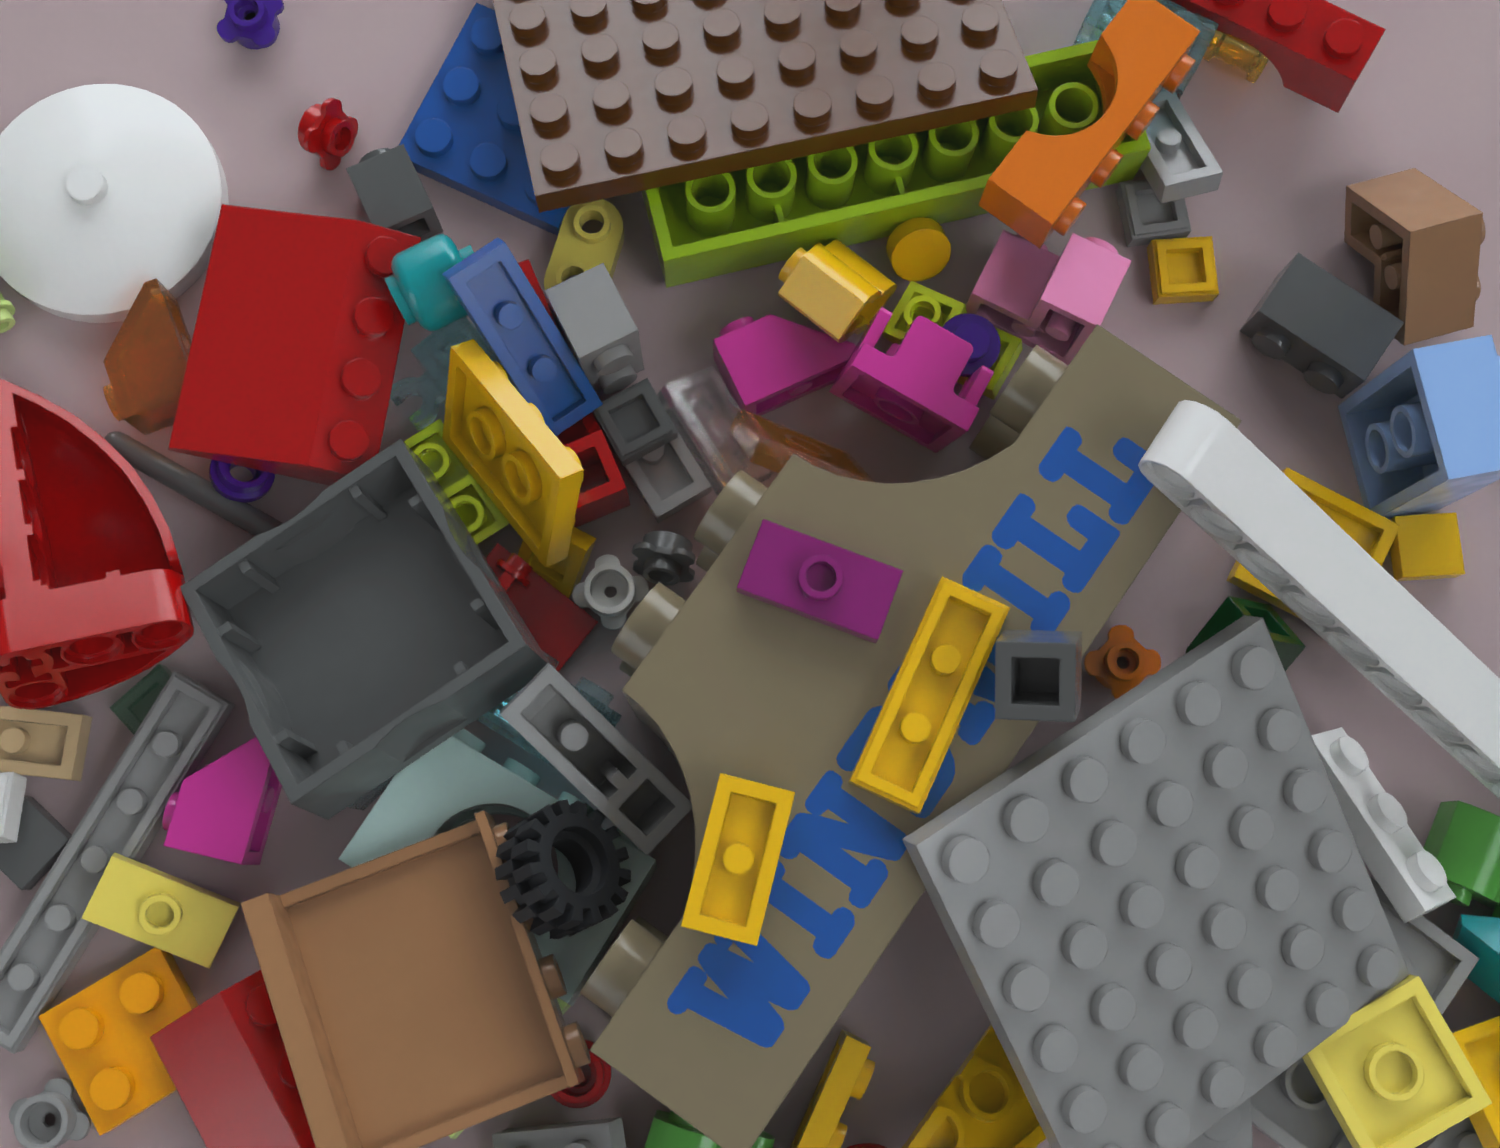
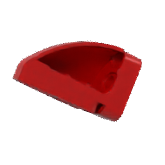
[0,379,194,709]

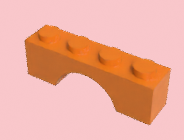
[978,0,1201,249]

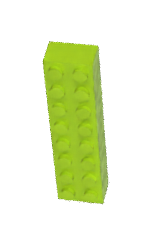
[642,40,1151,288]

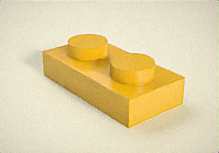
[681,773,795,946]
[789,1029,875,1148]

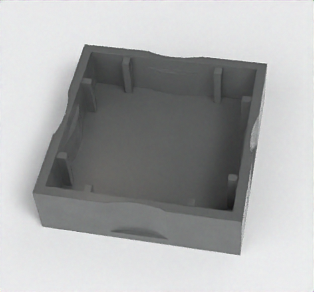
[180,439,551,820]

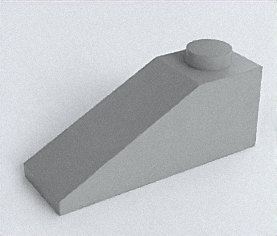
[499,663,692,855]

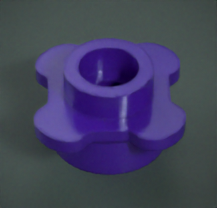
[217,0,284,49]

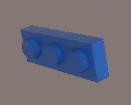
[442,237,603,436]

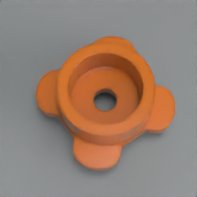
[1084,625,1161,699]

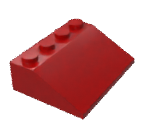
[168,204,421,486]

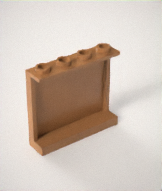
[241,810,591,1148]

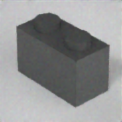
[1239,253,1404,399]

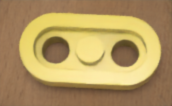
[544,199,625,290]

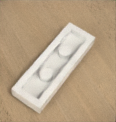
[1311,727,1456,923]

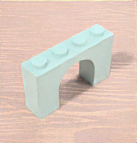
[339,728,657,1007]

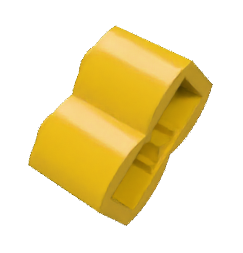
[778,239,897,343]

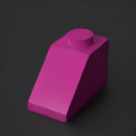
[713,314,856,423]
[162,737,282,865]

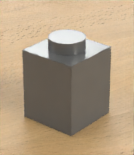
[346,144,443,241]
[995,630,1082,722]

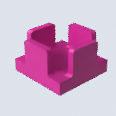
[829,307,994,453]

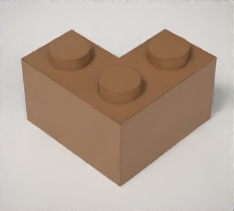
[1344,168,1486,346]

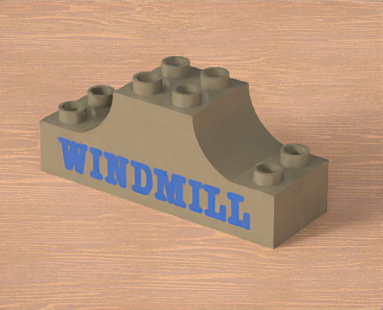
[580,324,1242,1148]

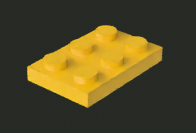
[442,339,584,568]

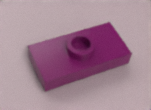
[736,519,903,644]

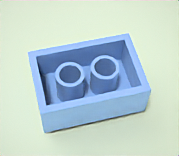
[1338,335,1500,519]

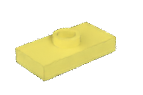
[81,852,240,969]

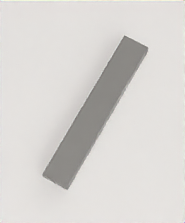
[0,671,235,1054]

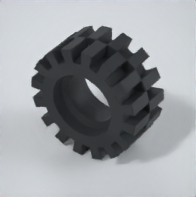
[495,799,631,939]

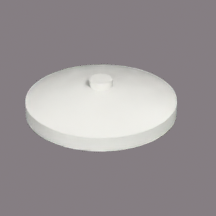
[0,84,229,323]

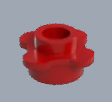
[298,98,358,171]

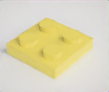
[1302,975,1492,1148]

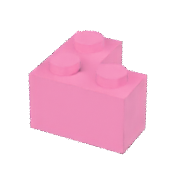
[966,230,1131,365]

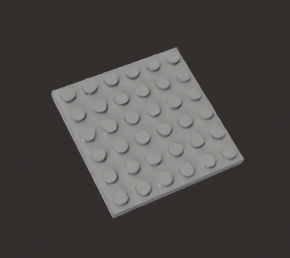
[902,615,1410,1148]

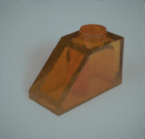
[103,278,192,435]

